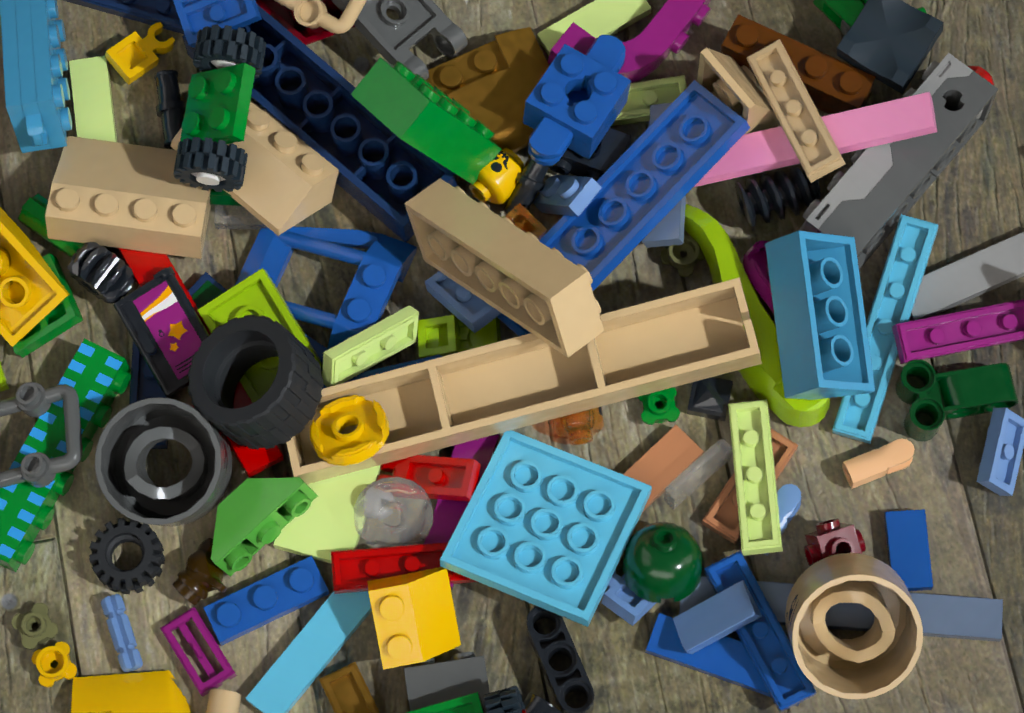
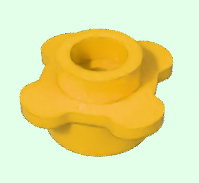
[31,642,77,687]

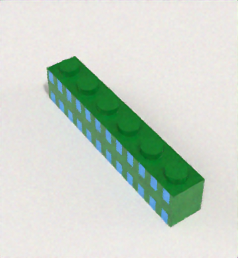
[0,338,131,572]

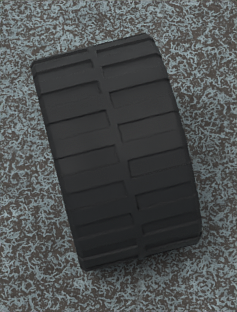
[188,315,323,450]

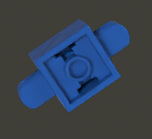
[523,35,631,166]

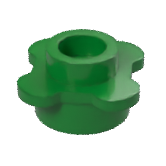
[638,387,680,425]

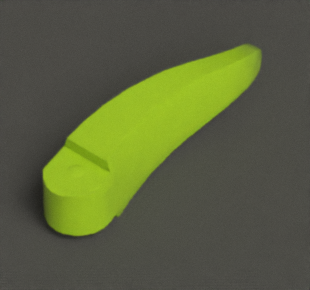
[684,204,830,427]

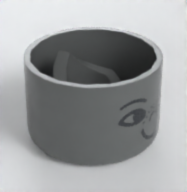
[95,398,232,527]

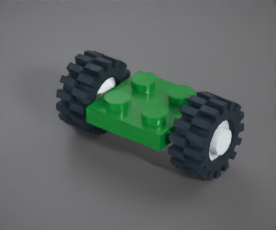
[173,25,266,192]

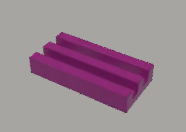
[160,607,237,697]

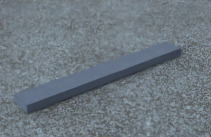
[679,577,1003,642]

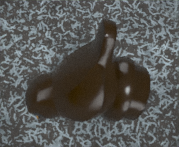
[173,538,227,605]

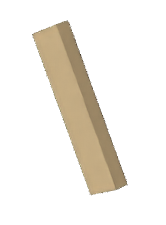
[746,39,846,183]

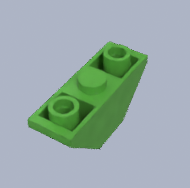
[211,477,318,577]

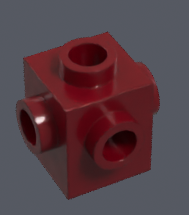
[804,518,866,566]

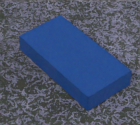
[884,509,933,591]

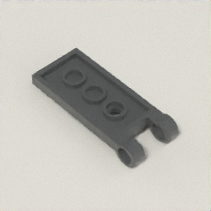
[331,0,468,80]

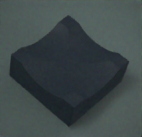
[837,0,943,94]

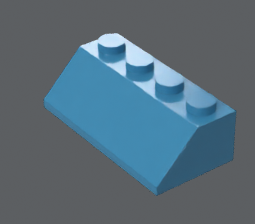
[765,231,875,400]

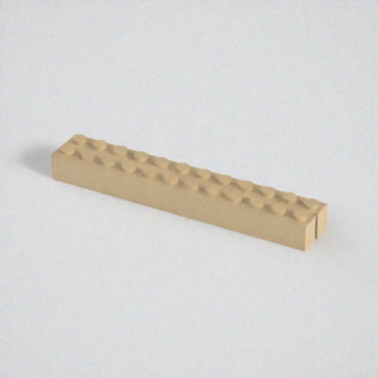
[286,277,762,484]

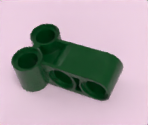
[895,360,1018,442]

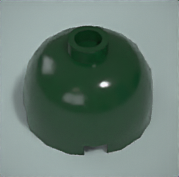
[623,522,702,603]

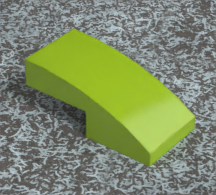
[417,315,501,359]

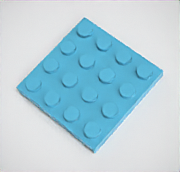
[440,430,652,627]

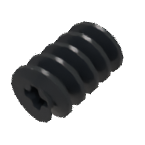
[735,166,821,227]

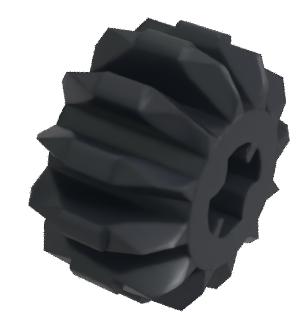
[67,242,136,304]

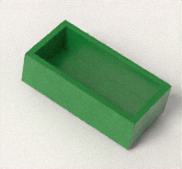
[351,57,502,185]

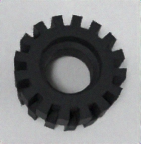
[89,518,165,594]

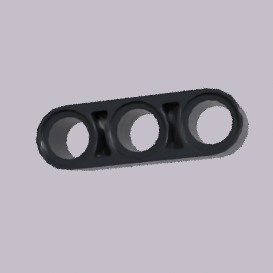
[526,606,595,713]

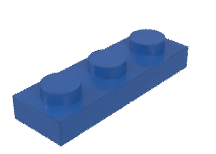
[203,556,330,646]

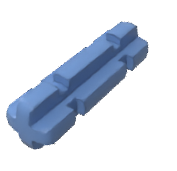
[101,594,143,672]

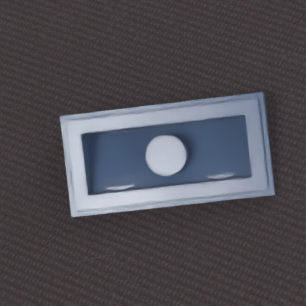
[673,580,762,654]

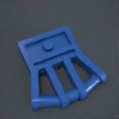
[173,0,262,48]

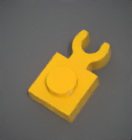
[105,22,175,85]

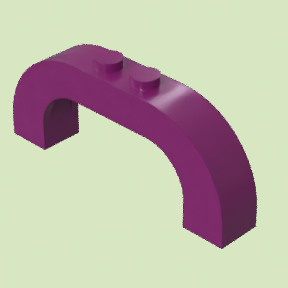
[548,0,711,83]

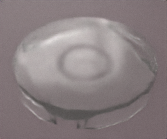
[354,477,433,548]

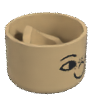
[785,553,923,699]

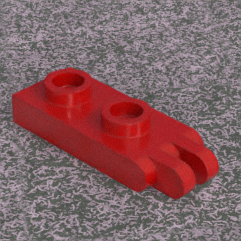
[376,455,481,502]

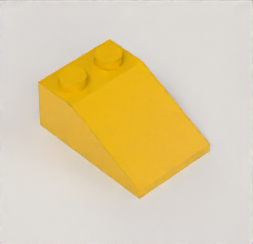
[0,207,70,347]

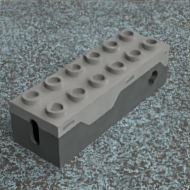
[800,53,998,270]

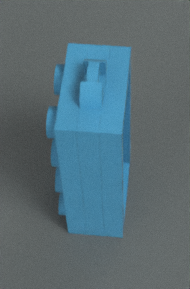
[0,0,72,153]

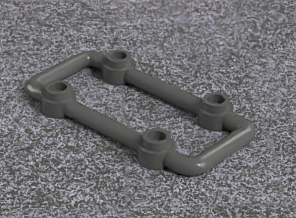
[0,382,83,488]

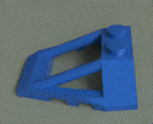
[235,227,417,371]

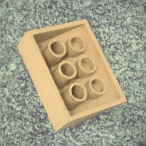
[45,136,211,259]

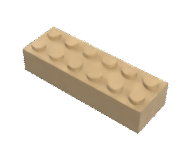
[404,178,604,358]

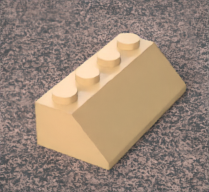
[171,99,339,236]

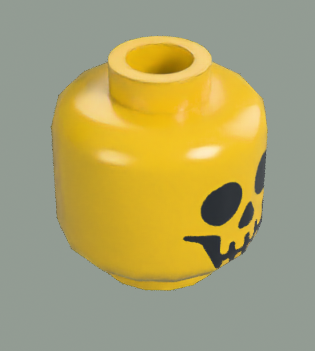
[469,148,524,204]

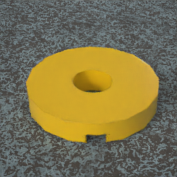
[310,395,389,466]

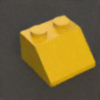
[368,567,461,670]

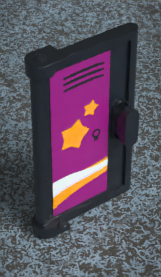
[113,267,209,397]

